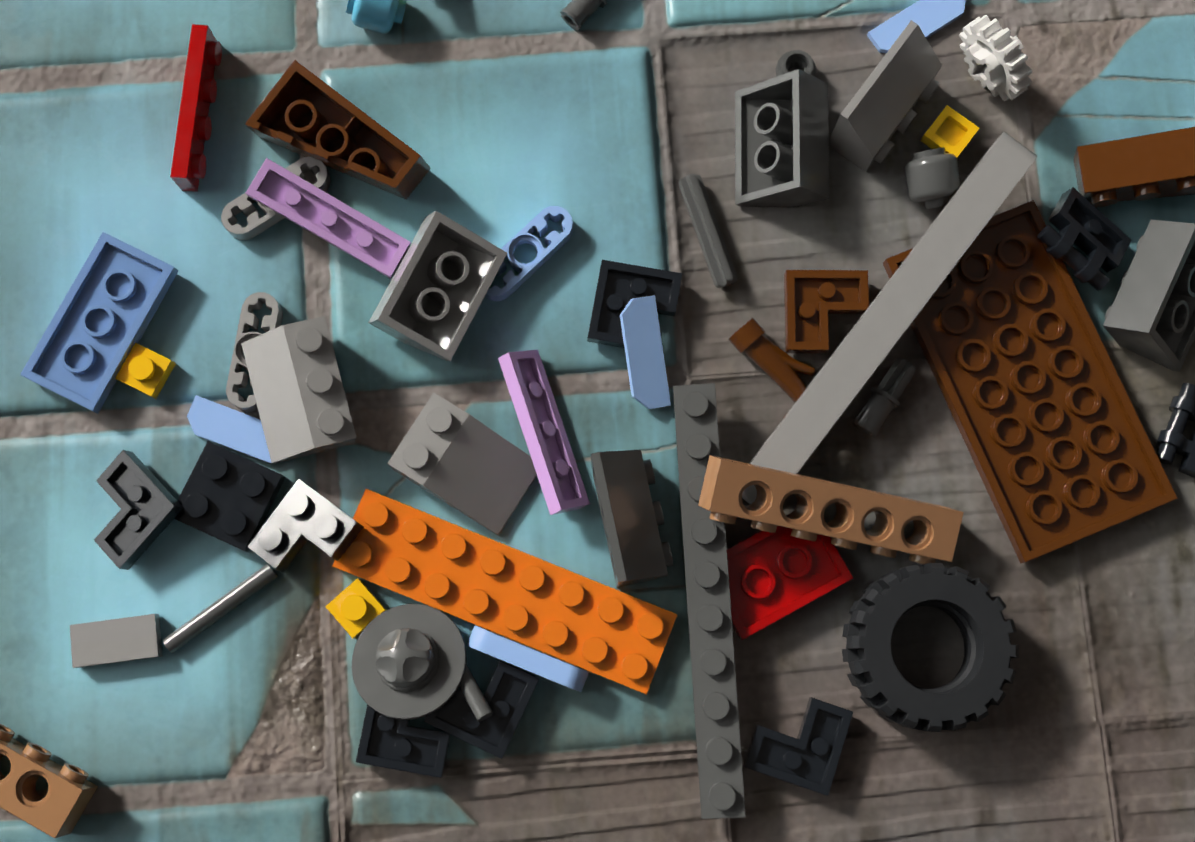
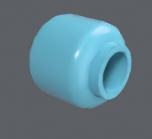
[346,0,406,34]

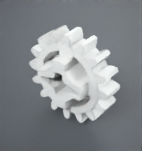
[959,15,1032,101]

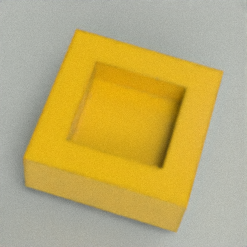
[920,105,980,158]
[115,342,176,399]
[325,578,387,639]

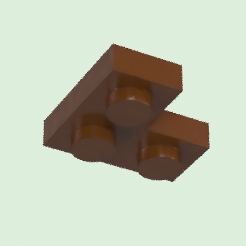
[784,270,869,354]

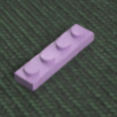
[246,158,411,279]
[498,350,590,515]

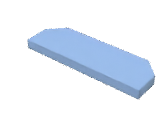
[867,0,966,54]
[620,295,671,409]
[187,395,272,464]

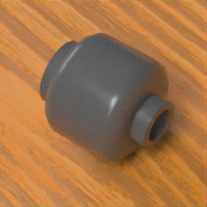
[905,147,962,209]

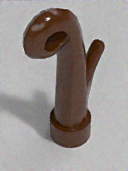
[728,318,816,418]

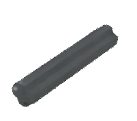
[678,174,738,289]

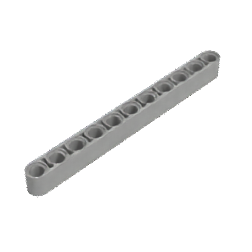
[742,131,1037,504]

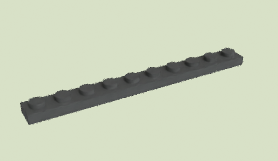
[673,383,746,819]

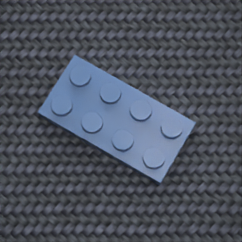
[20,232,179,414]

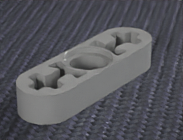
[221,157,331,240]
[226,292,283,412]

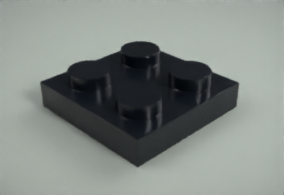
[174,441,286,552]

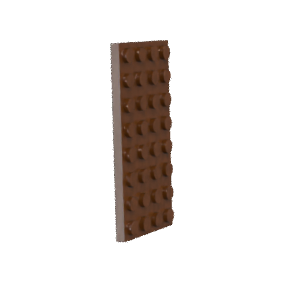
[883,200,1178,564]

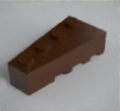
[245,60,431,200]
[1074,127,1195,208]

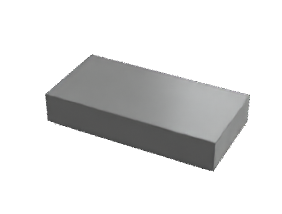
[70,614,163,668]

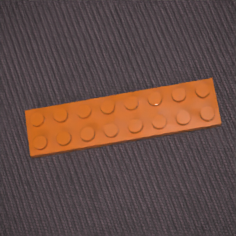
[332,489,678,695]

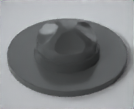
[351,604,467,720]

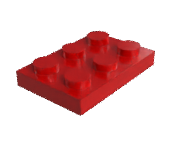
[727,526,853,640]

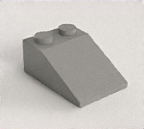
[387,393,537,536]

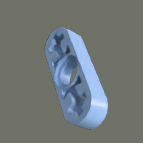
[485,206,573,301]
[466,626,589,692]

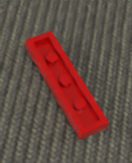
[170,24,222,192]

